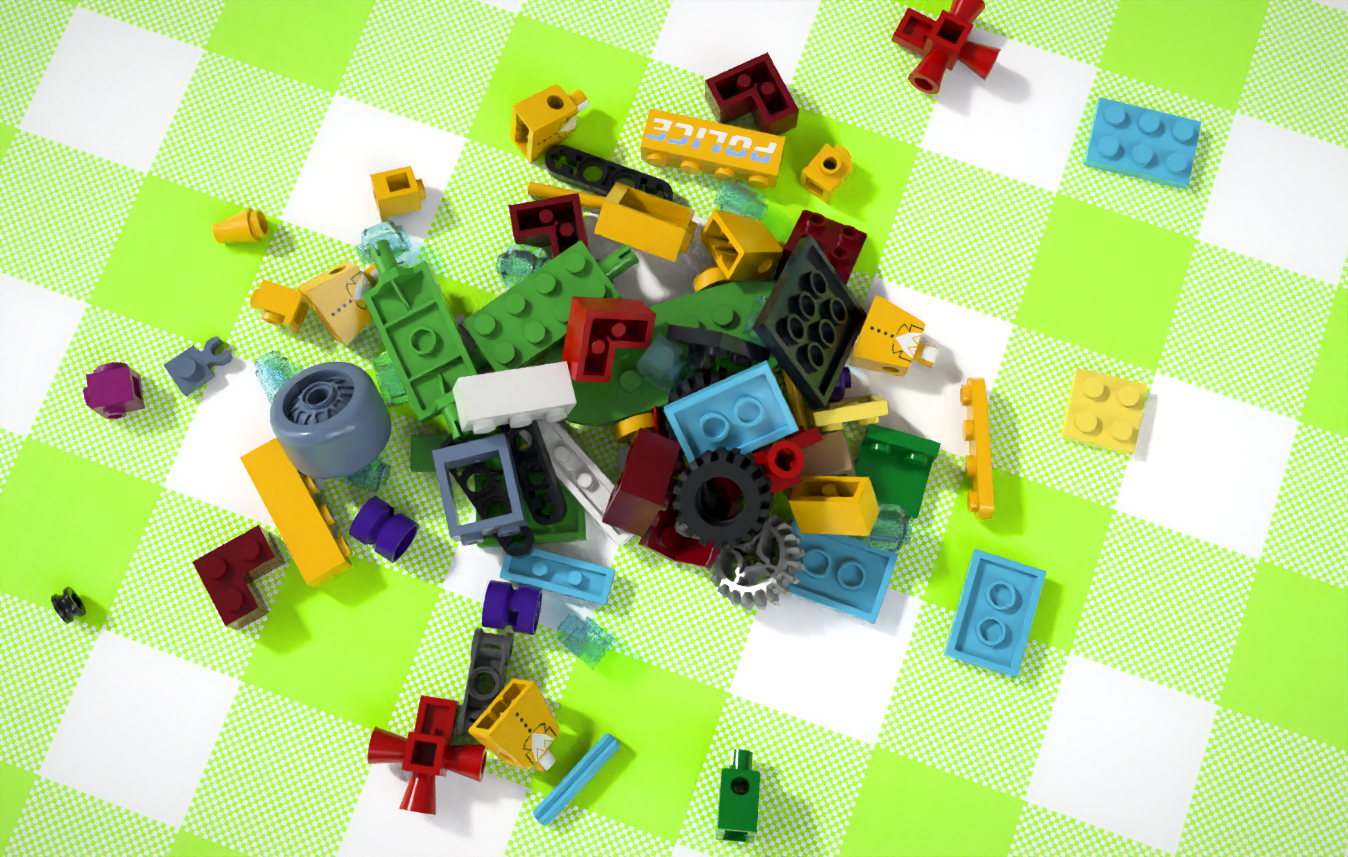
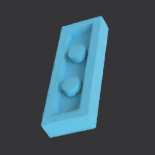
[499,543,616,606]

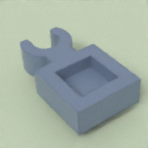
[163,336,234,396]

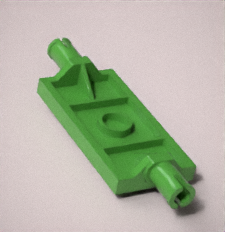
[362,239,480,442]
[462,240,640,372]

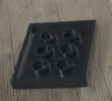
[752,235,867,410]

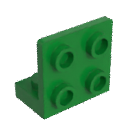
[855,424,941,519]

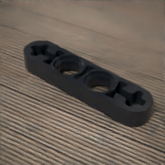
[545,145,673,202]
[499,420,567,526]
[440,436,536,559]

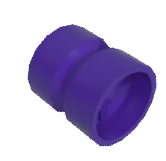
[349,496,419,563]
[482,580,543,635]

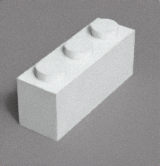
[452,361,577,434]

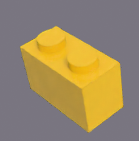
[788,476,880,536]

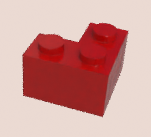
[561,296,656,383]

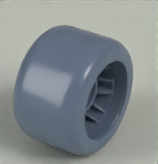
[269,362,392,480]

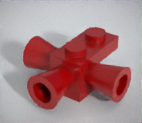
[891,0,1001,95]
[713,425,823,505]
[367,695,488,815]

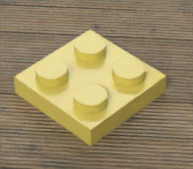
[1060,368,1148,455]
[805,394,889,431]

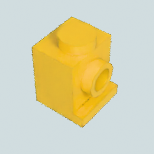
[799,143,854,204]
[370,166,426,223]
[250,279,310,334]

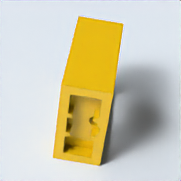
[594,182,698,262]

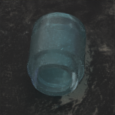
[714,178,769,221]
[254,351,296,404]

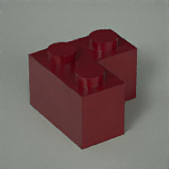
[705,52,799,135]
[508,193,590,259]
[601,427,683,538]
[192,525,285,631]

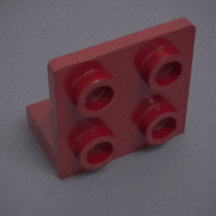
[774,210,867,285]
[639,479,739,570]

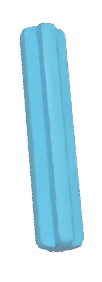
[532,733,621,826]

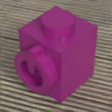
[83,362,145,420]

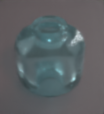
[356,220,412,265]
[496,243,550,288]
[863,502,913,552]

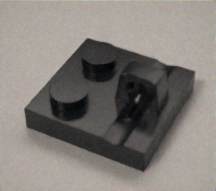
[665,324,771,371]

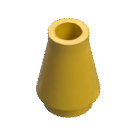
[212,208,269,244]

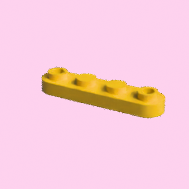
[960,377,994,520]

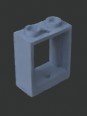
[432,433,528,546]

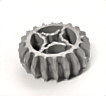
[707,514,805,610]

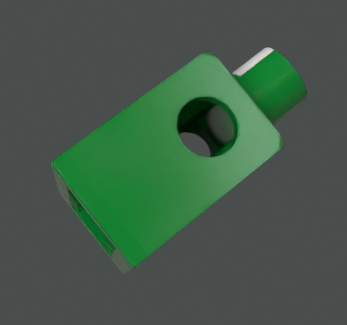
[715,749,760,843]

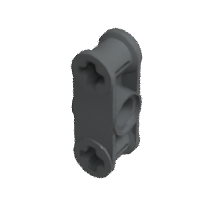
[457,627,514,736]

